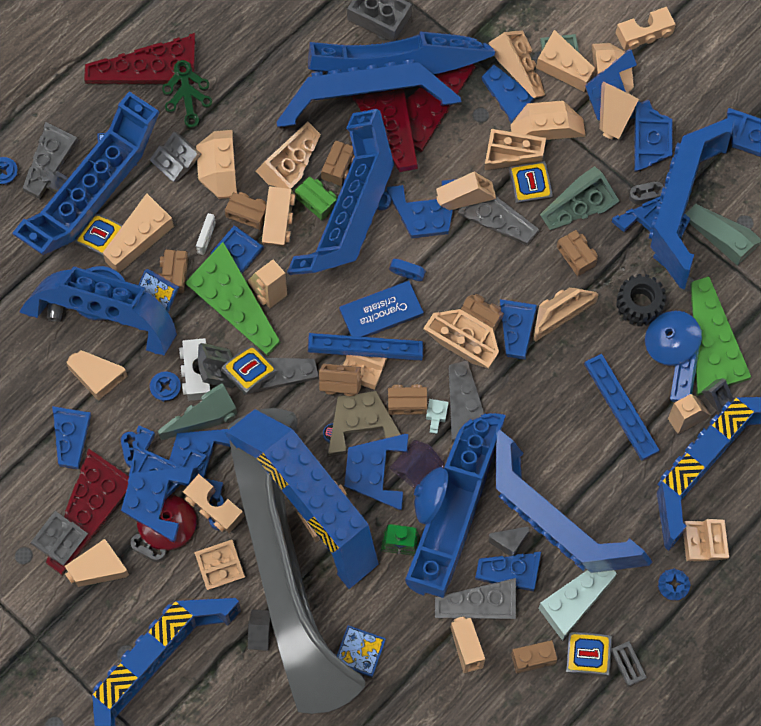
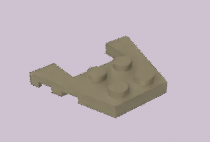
[328,391,401,456]

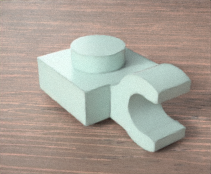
[426,399,448,434]

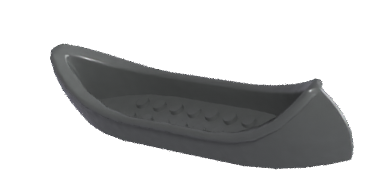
[228,408,366,714]

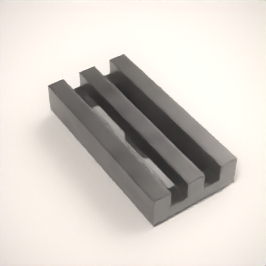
[611,641,647,687]

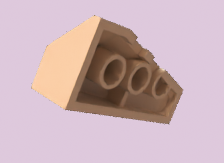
[489,30,545,98]

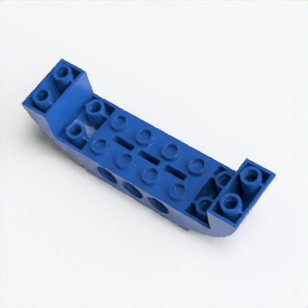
[20,266,177,355]

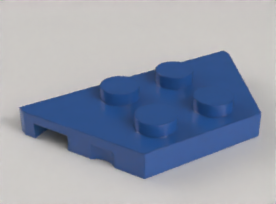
[634,102,672,172]
[727,108,761,157]

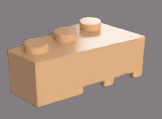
[536,30,595,92]
[484,129,546,170]
[262,186,296,247]
[247,259,287,309]

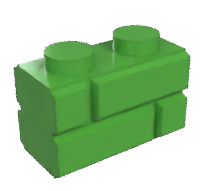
[295,177,337,221]

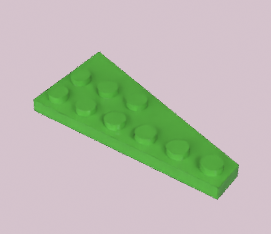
[185,242,281,356]
[691,277,751,396]

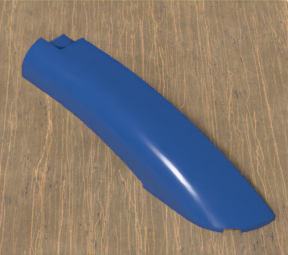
[308,32,495,74]
[405,413,506,598]

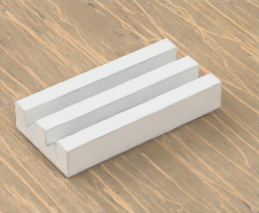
[196,213,216,255]

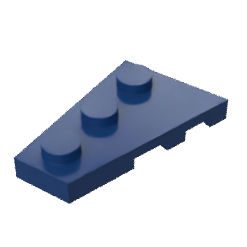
[482,65,535,124]
[500,299,537,359]
[52,406,91,469]
[475,552,541,591]

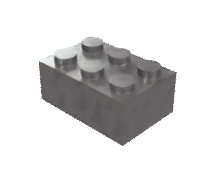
[347,0,412,41]

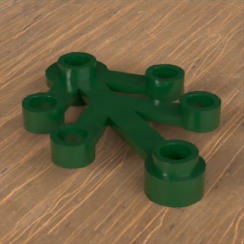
[162,60,212,129]

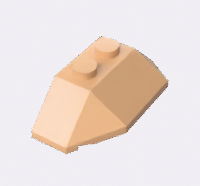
[592,43,634,93]
[510,101,585,140]
[196,130,237,199]
[533,288,598,342]
[423,309,499,369]

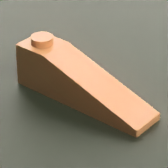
[256,122,321,189]

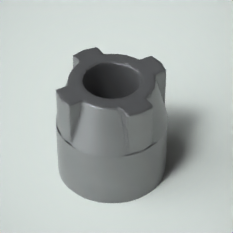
[47,303,64,322]

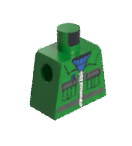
[381,524,420,556]

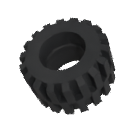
[616,274,666,326]

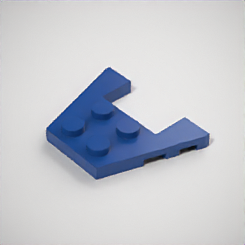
[585,49,652,120]
[387,179,456,238]
[612,197,690,267]
[128,426,207,500]
[169,429,231,501]
[345,434,409,510]
[121,467,194,542]

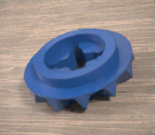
[0,157,18,185]
[150,371,181,402]
[658,568,691,600]

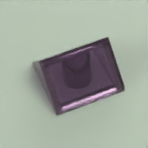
[389,440,444,489]

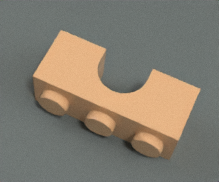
[616,7,676,51]
[183,474,245,533]

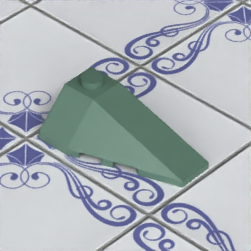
[540,166,619,230]
[685,204,761,266]
[158,383,237,440]

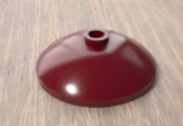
[137,495,196,551]

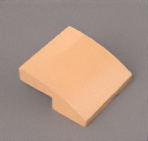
[343,355,387,390]
[683,519,729,561]
[194,540,245,590]

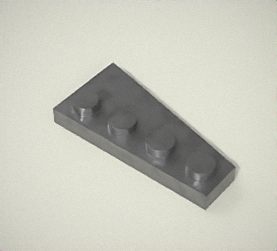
[23,122,78,199]
[458,196,539,245]
[243,358,319,395]
[449,361,484,442]
[435,578,516,619]

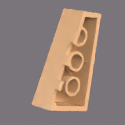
[103,193,174,273]

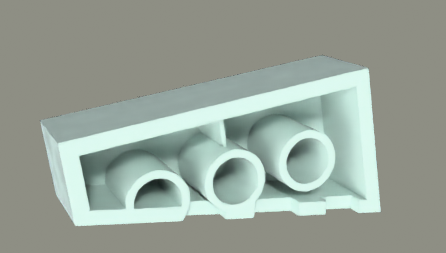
[539,570,617,641]

